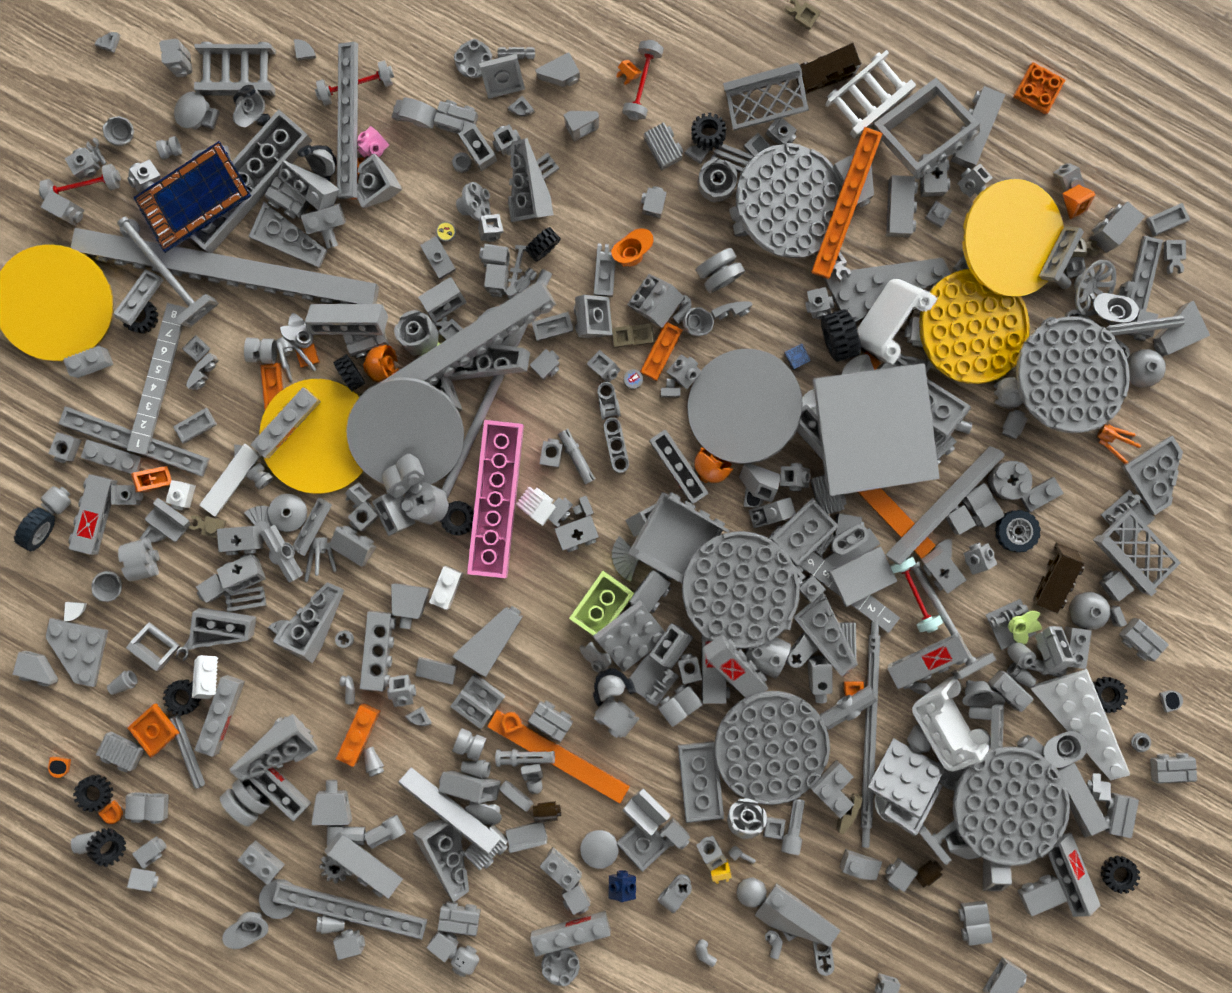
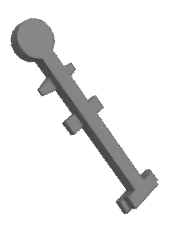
[506,245,526,297]

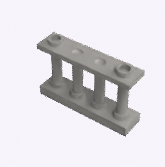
[194,42,276,96]

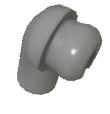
[672,295,691,324]
[339,675,355,704]
[765,930,783,959]
[695,939,717,967]

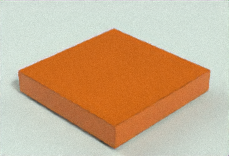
[128,703,179,758]

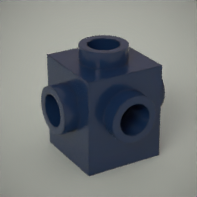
[608,870,636,902]

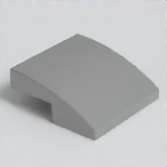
[450,673,505,729]

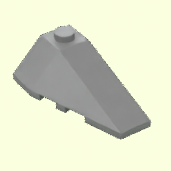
[508,138,553,222]
[273,582,344,664]
[230,714,318,781]
[413,819,469,902]
[755,883,841,947]

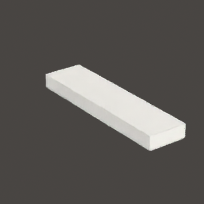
[200,444,261,516]

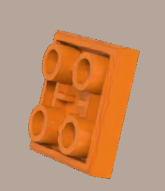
[1013,62,1066,115]

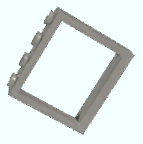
[874,78,980,179]

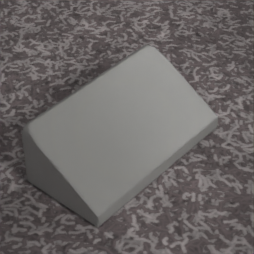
[416,657,457,685]

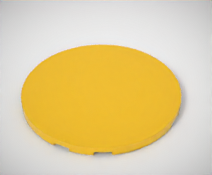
[962,179,1064,297]
[0,245,114,361]
[919,269,1030,384]
[259,379,364,494]

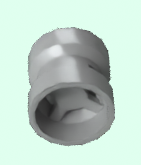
[156,136,182,160]
[246,463,274,490]

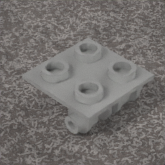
[1101,490,1155,541]
[986,599,1037,650]
[630,653,679,706]

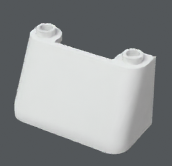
[857,279,938,364]
[912,676,991,771]

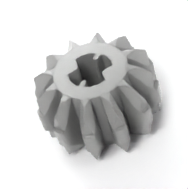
[319,853,350,883]

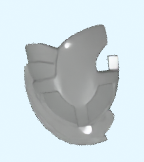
[994,377,1023,409]

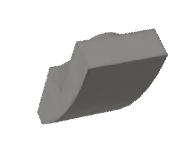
[711,301,752,320]
[186,353,219,390]

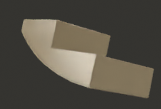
[612,323,655,347]
[836,794,862,834]

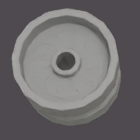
[695,248,745,293]
[220,779,271,827]

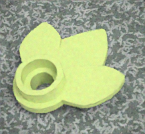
[1008,611,1042,644]

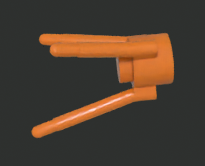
[1097,424,1141,464]

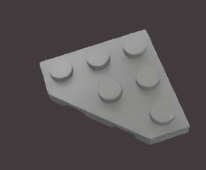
[1122,436,1183,515]
[46,618,108,687]

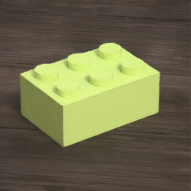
[569,570,634,636]

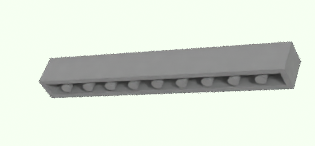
[383,280,556,386]

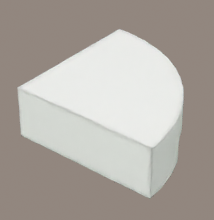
[64,602,87,621]

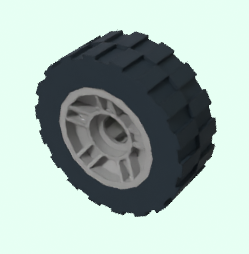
[14,507,55,552]
[995,510,1041,552]

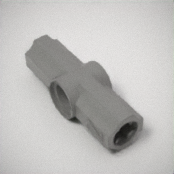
[260,524,303,583]
[820,686,878,730]

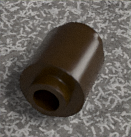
[533,801,561,823]
[915,860,943,888]

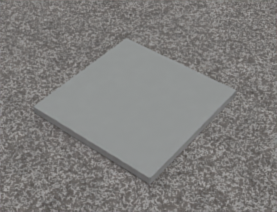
[812,363,940,496]

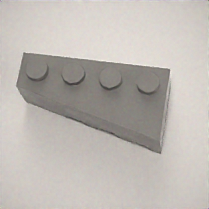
[444,345,530,381]

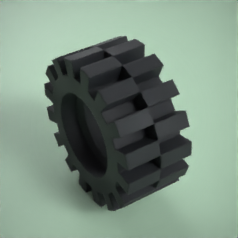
[691,113,726,151]
[525,227,561,262]
[121,301,159,334]
[333,354,365,391]
[440,501,474,536]
[1093,677,1128,713]
[163,679,201,716]
[73,775,113,812]
[86,828,126,867]
[1100,855,1140,894]

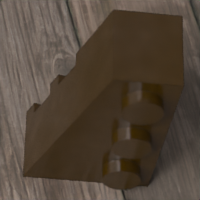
[796,43,861,94]
[1034,543,1085,613]

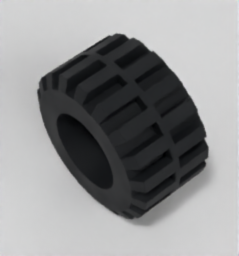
[821,309,861,362]

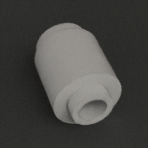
[1002,409,1027,439]
[1008,642,1036,669]
[71,831,96,854]

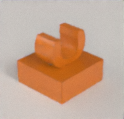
[616,60,642,85]

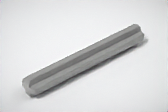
[1106,315,1185,336]
[169,715,205,789]

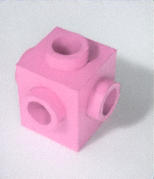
[357,126,389,158]

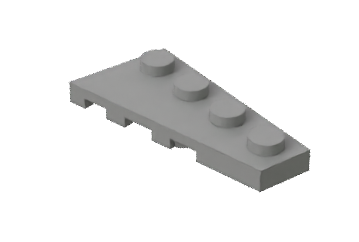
[248,202,327,268]
[794,593,858,677]

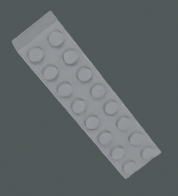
[176,109,312,253]

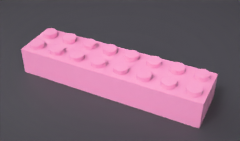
[467,420,524,578]

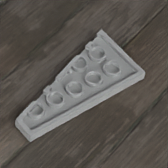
[824,258,951,322]

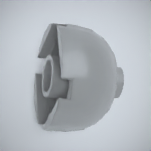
[1127,349,1166,388]
[1069,592,1111,630]
[727,798,767,839]

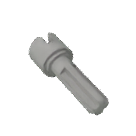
[781,799,805,855]

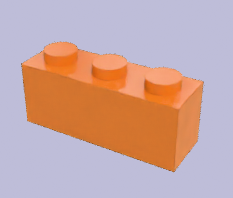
[336,703,381,767]

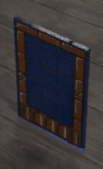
[133,141,252,253]

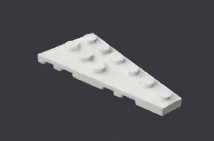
[1030,669,1130,780]

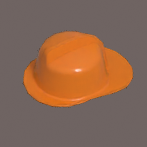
[611,228,654,267]

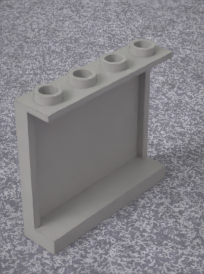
[628,492,730,584]

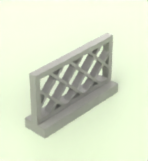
[723,63,809,131]
[1093,508,1181,596]

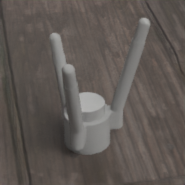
[275,337,316,382]
[304,538,337,582]

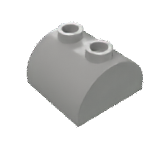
[574,295,612,338]
[744,637,791,679]

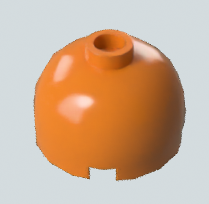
[363,345,399,383]
[694,447,733,483]

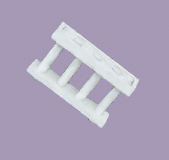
[825,50,916,139]

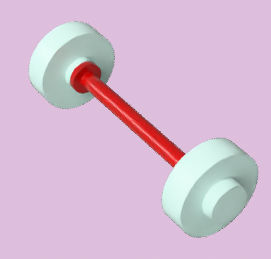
[890,556,943,633]

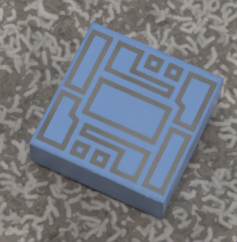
[785,344,811,370]

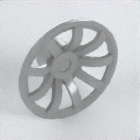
[1074,260,1116,316]

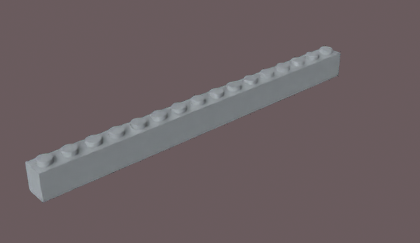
[71,228,379,304]

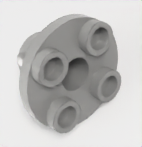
[456,182,491,221]

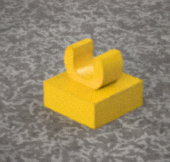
[710,859,732,884]

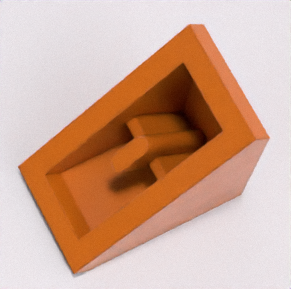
[1062,185,1095,219]
[131,466,172,493]

